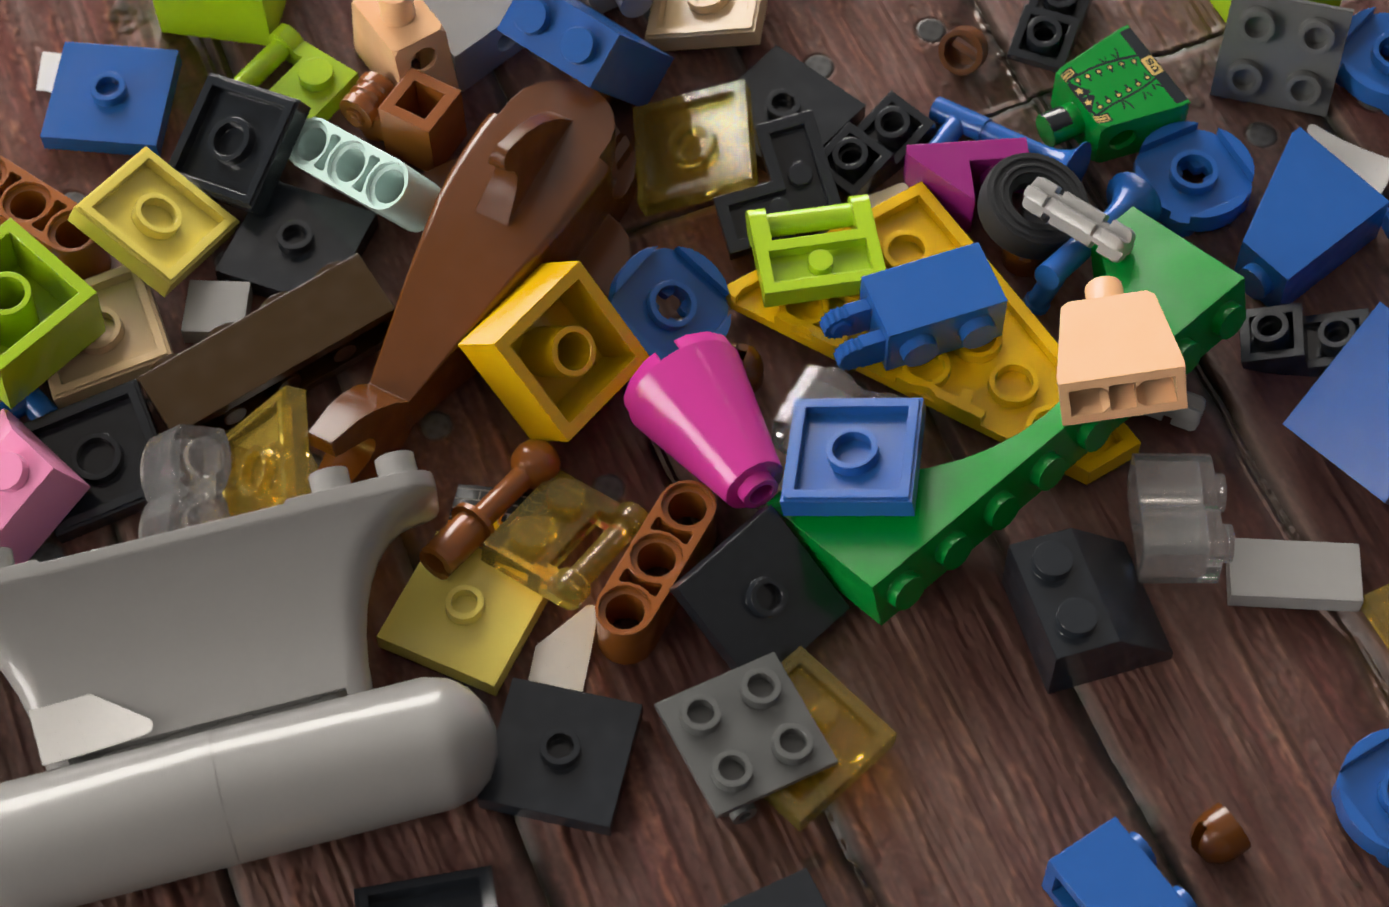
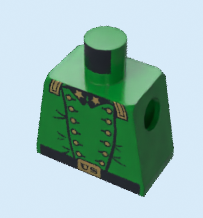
[1036,25,1190,163]

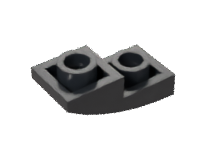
[1007,0,1092,73]
[824,91,937,197]
[1240,303,1370,376]

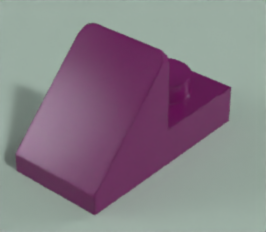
[903,137,1029,233]

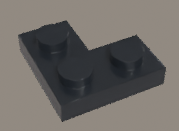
[713,109,842,260]

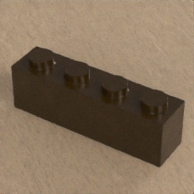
[137,253,395,461]

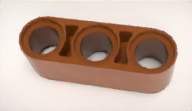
[0,155,112,280]
[595,480,717,665]

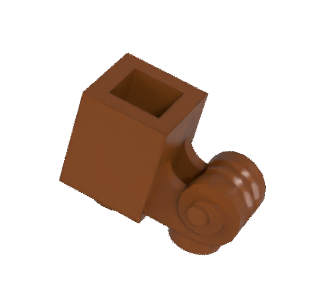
[339,67,467,172]

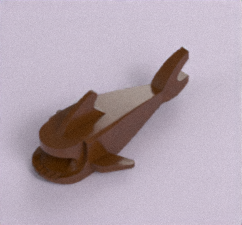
[308,80,637,483]

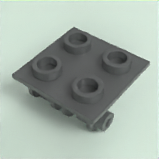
[1210,0,1354,117]
[654,652,838,825]

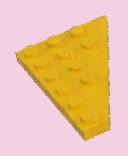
[726,181,1141,485]

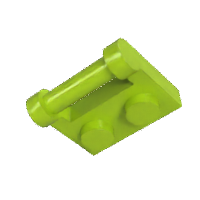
[233,23,359,160]
[746,194,886,308]

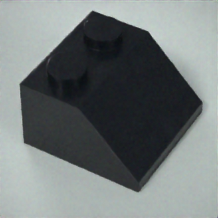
[1002,528,1173,694]

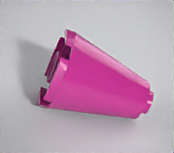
[623,331,783,508]

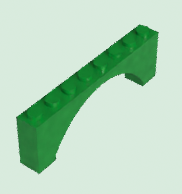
[767,207,1246,626]

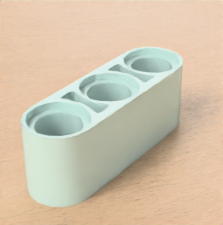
[289,117,441,233]

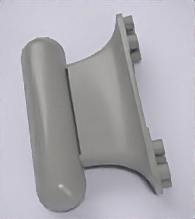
[0,450,498,907]

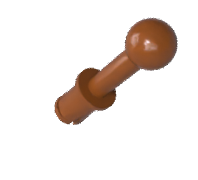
[419,439,561,580]

